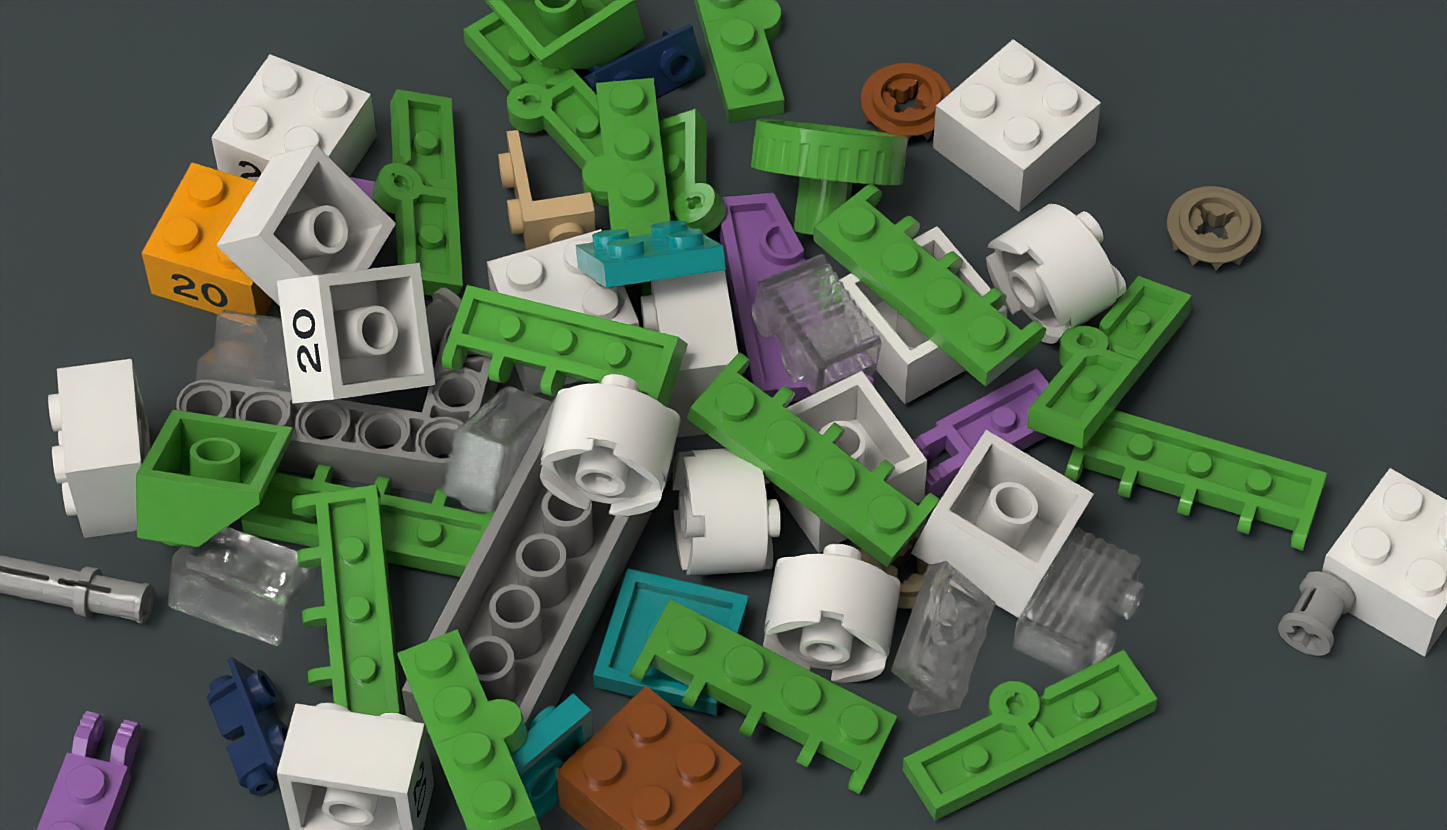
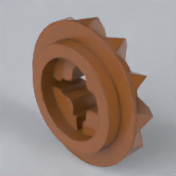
[860,63,951,140]

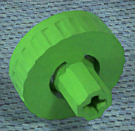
[751,119,908,235]

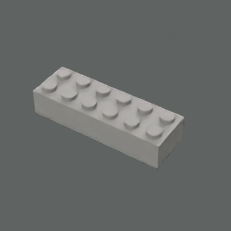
[402,397,675,734]

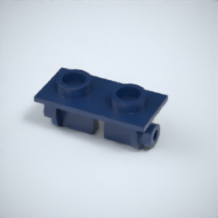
[582,24,705,98]
[207,657,289,795]

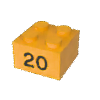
[142,163,273,327]

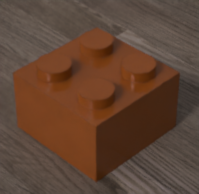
[556,686,742,830]

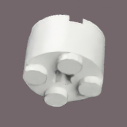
[986,204,1126,344]
[540,374,681,516]
[673,448,780,576]
[763,544,901,683]

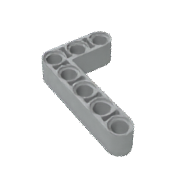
[176,322,499,495]

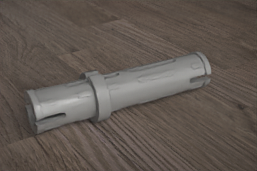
[0,555,154,624]

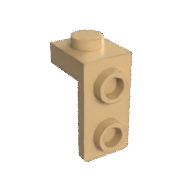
[498,130,596,250]

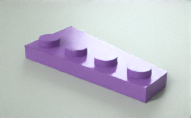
[717,193,874,401]

